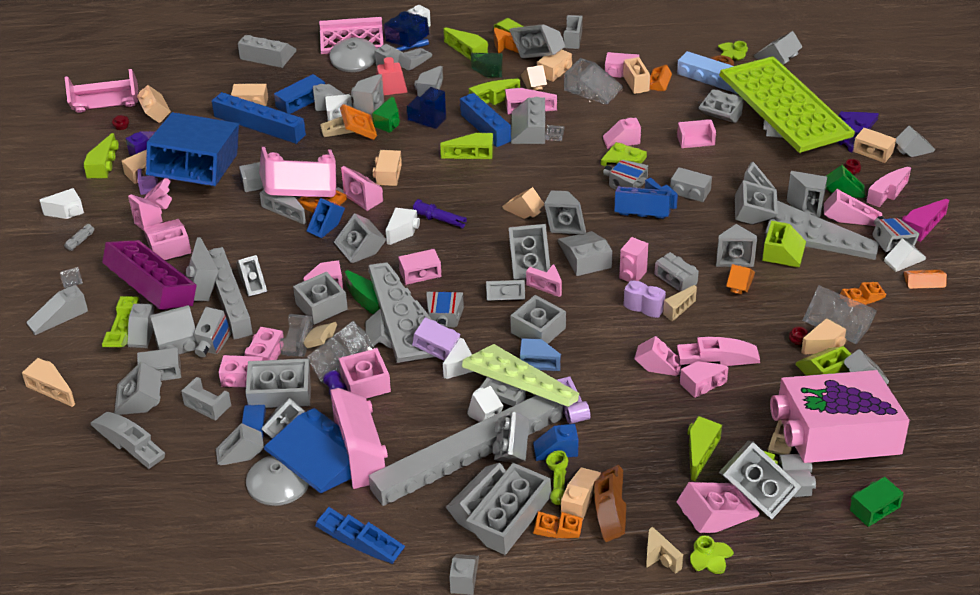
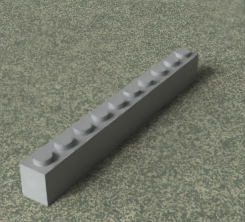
[369,395,563,506]

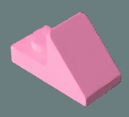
[144,178,172,209]
[526,264,562,297]

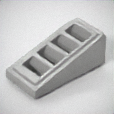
[398,48,432,70]

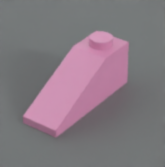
[505,88,557,114]
[824,189,882,226]

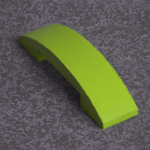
[102,296,140,347]

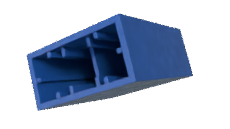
[146,112,239,186]

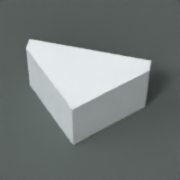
[325,94,352,121]
[884,238,926,272]
[443,338,474,379]

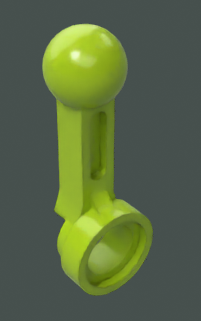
[546,450,569,505]

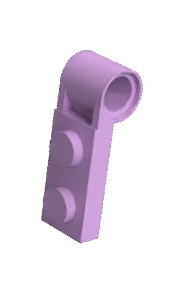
[557,377,590,424]

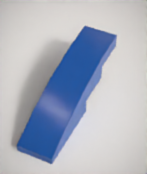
[315,507,405,564]

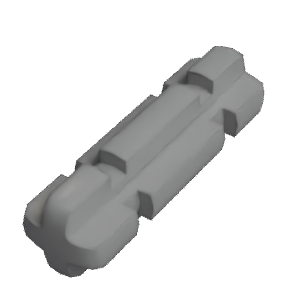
[64,224,94,251]

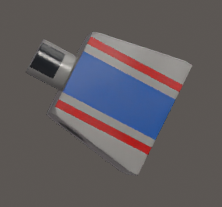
[603,160,648,190]
[873,216,919,252]
[426,292,464,328]
[194,307,231,357]

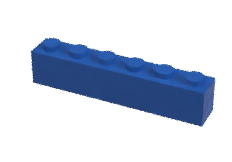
[212,92,306,144]

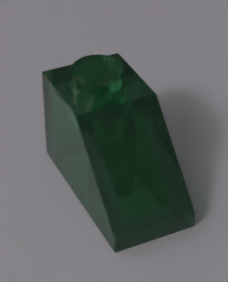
[471,53,503,78]

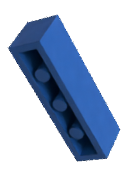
[460,93,511,147]

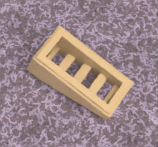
[320,116,354,137]
[663,285,697,321]

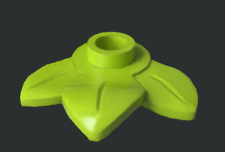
[718,41,748,60]
[690,536,734,574]

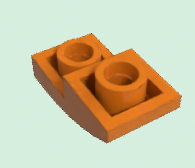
[840,282,887,307]
[533,511,583,538]

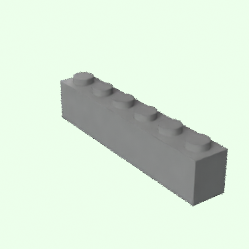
[208,247,253,340]

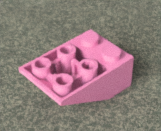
[143,219,191,260]

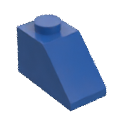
[306,198,345,238]
[533,424,578,461]

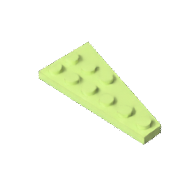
[462,344,579,407]

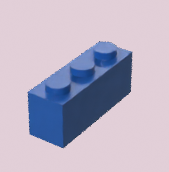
[274,74,325,114]
[614,186,672,218]

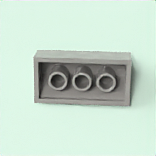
[466,463,551,555]

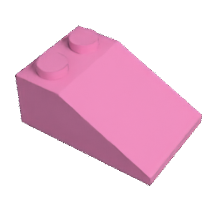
[677,482,760,533]

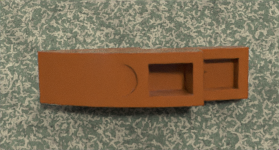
[594,465,627,542]

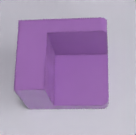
[138,169,158,195]

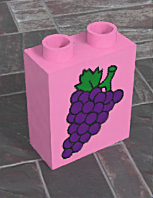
[770,370,909,463]

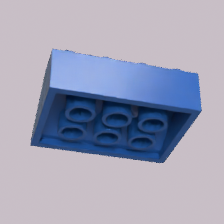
[264,408,351,493]

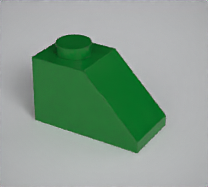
[372,96,400,133]
[826,165,866,198]

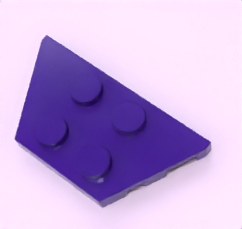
[838,111,879,152]

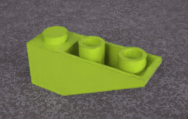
[84,133,119,178]

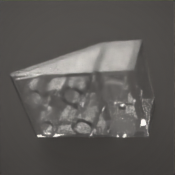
[564,58,623,104]
[307,321,375,383]

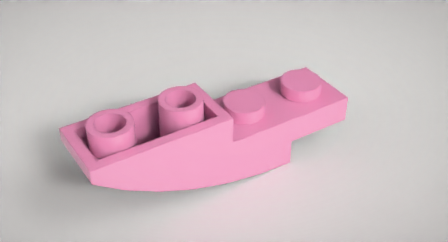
[677,337,760,366]

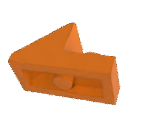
[494,28,519,54]

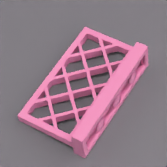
[319,17,384,54]

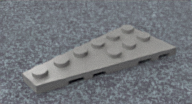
[765,201,879,260]
[368,262,435,363]

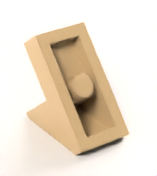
[646,527,683,573]

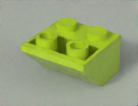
[762,221,806,268]
[796,346,851,376]

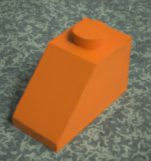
[727,264,755,294]

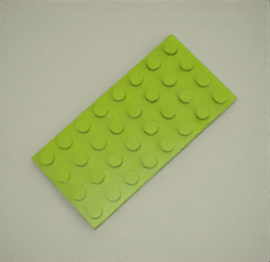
[719,56,855,153]

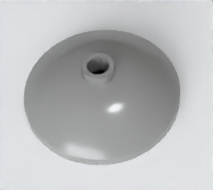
[330,37,376,72]
[246,455,309,506]

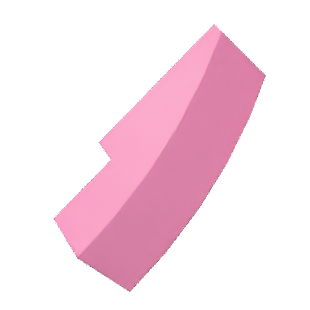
[866,167,911,207]

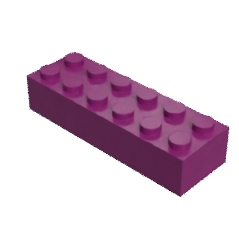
[102,240,197,310]

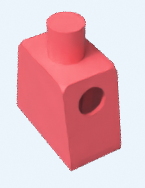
[376,57,407,95]

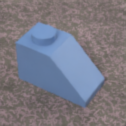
[520,338,561,371]

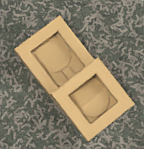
[304,322,337,348]
[768,420,793,455]

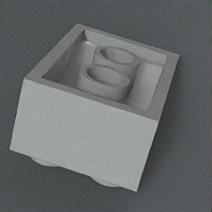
[509,224,550,280]
[558,231,612,276]
[185,237,219,301]
[719,440,801,519]

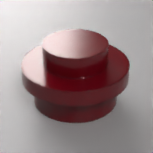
[112,115,129,130]
[844,159,861,174]
[789,327,808,345]

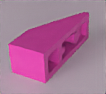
[902,199,949,242]

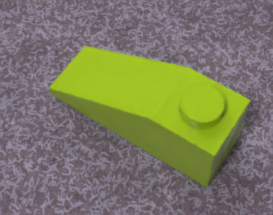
[444,28,488,62]
[440,133,493,159]
[687,416,722,481]

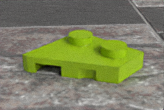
[601,142,647,166]

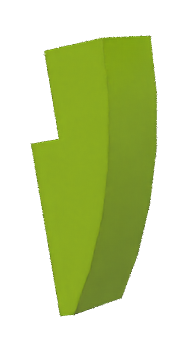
[469,79,520,105]

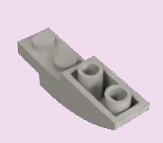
[91,412,165,469]

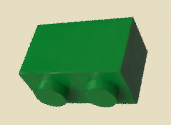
[850,477,904,527]

